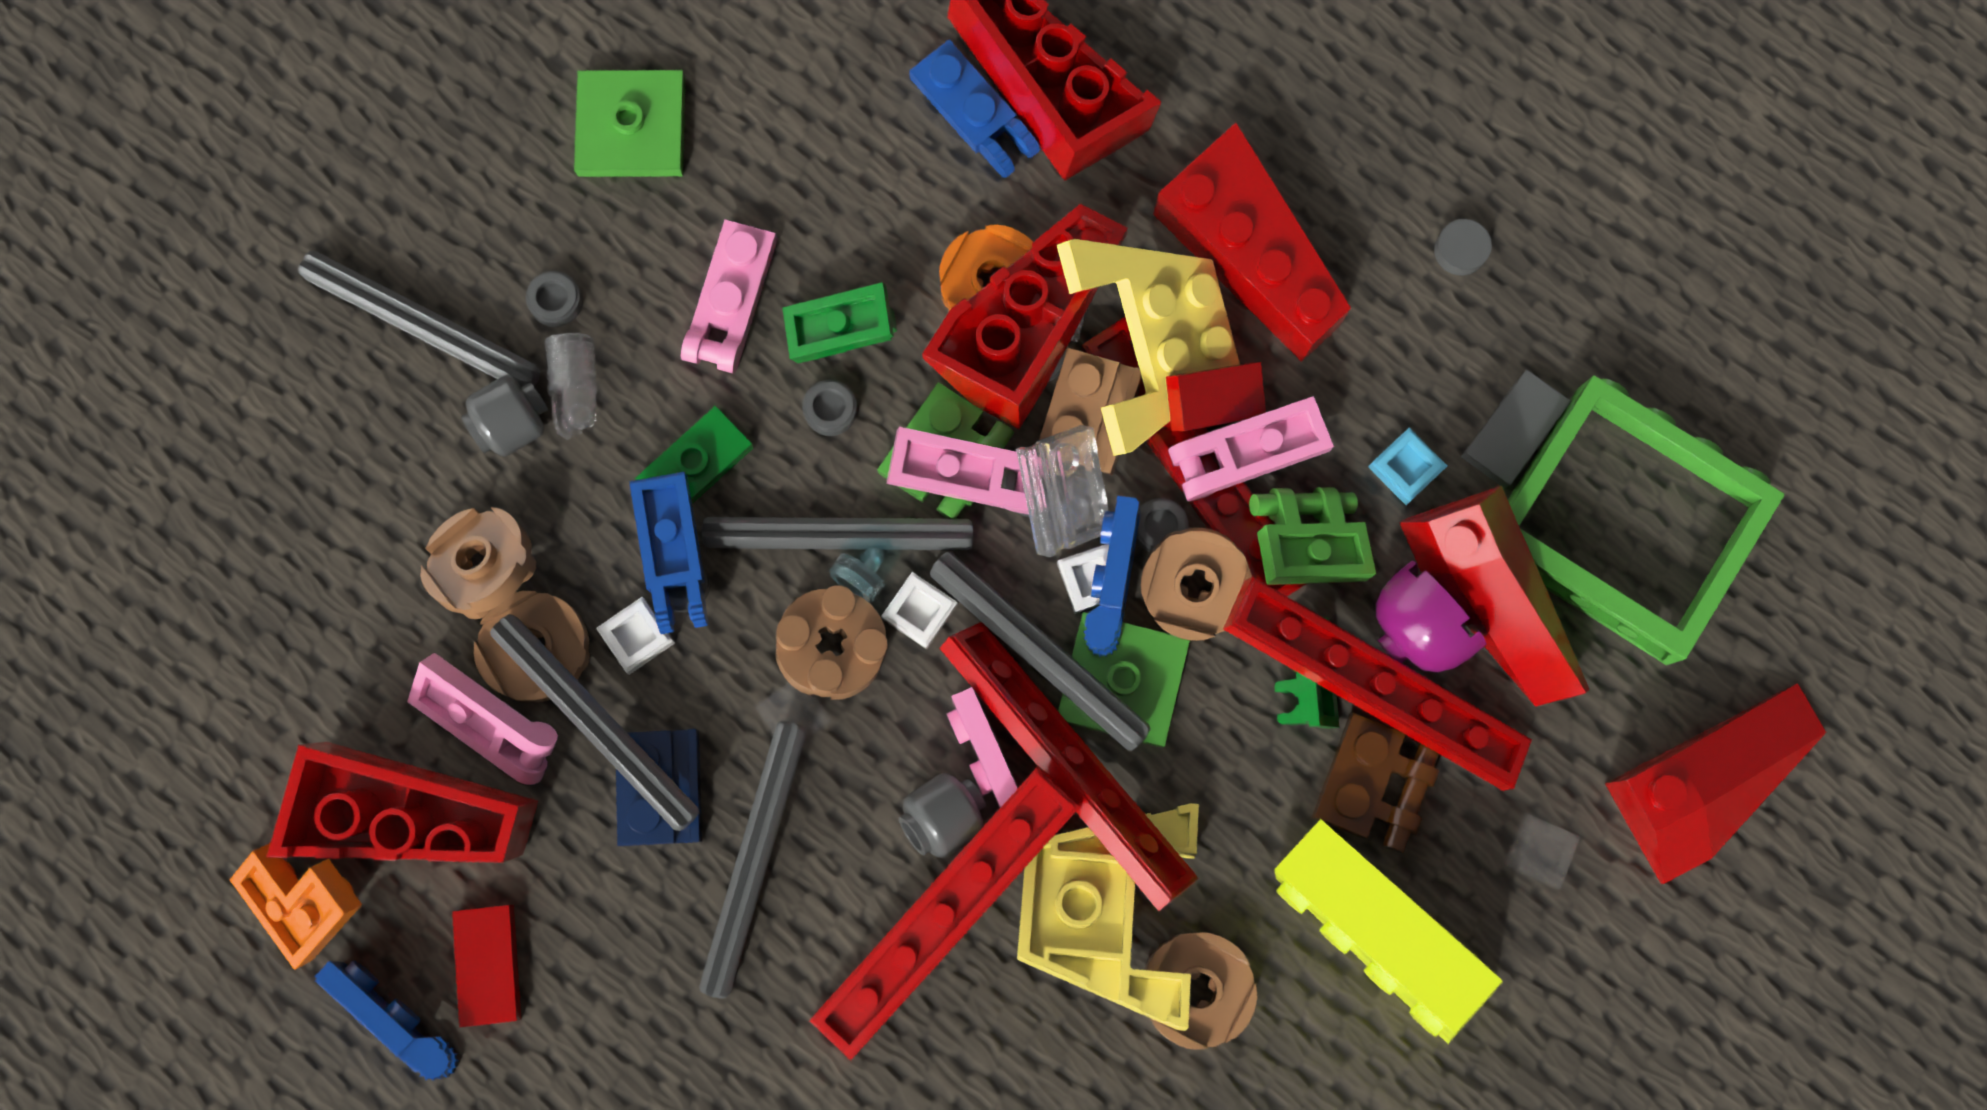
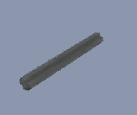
[298,251,541,387]
[702,517,973,550]
[930,552,1151,751]
[490,614,699,831]
[699,720,807,998]

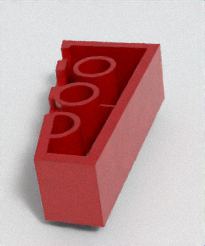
[947,0,1162,181]
[1153,122,1351,362]
[267,742,538,863]

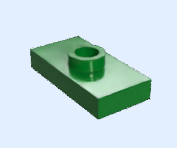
[634,406,754,504]

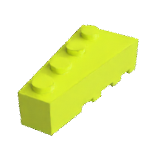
[1274,820,1503,1044]

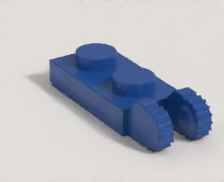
[909,39,1040,178]
[629,472,708,634]
[1084,496,1141,658]
[315,960,459,1081]

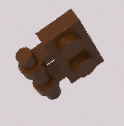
[1312,713,1439,853]

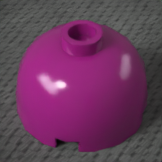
[1376,560,1487,672]

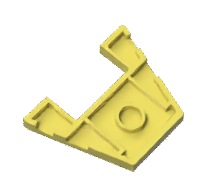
[1057,239,1240,456]
[1017,803,1199,1031]

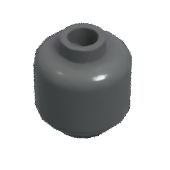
[461,375,549,457]
[899,773,986,858]

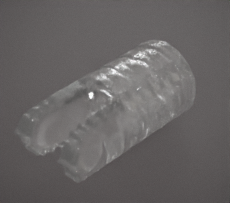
[544,333,598,440]

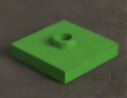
[574,70,685,177]
[1058,612,1190,748]

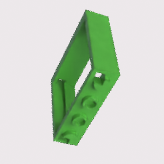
[1508,375,1785,665]

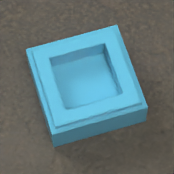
[1368,427,1447,505]

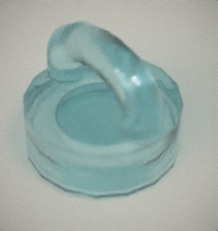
[829,547,885,602]

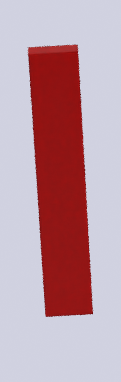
[1081,317,1308,597]
[1223,576,1532,791]
[939,622,1199,911]
[809,766,1082,1060]

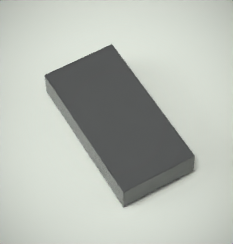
[1461,369,1571,489]

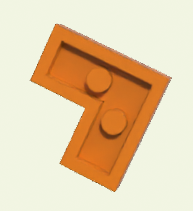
[230,843,362,970]

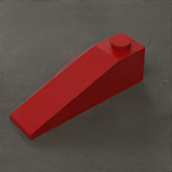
[922,204,1128,429]
[1399,485,1590,707]
[1605,683,1827,884]

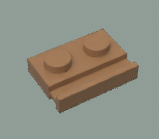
[1036,348,1142,476]

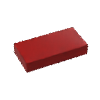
[1166,362,1266,431]
[452,905,522,1028]

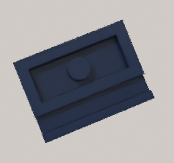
[616,729,702,847]

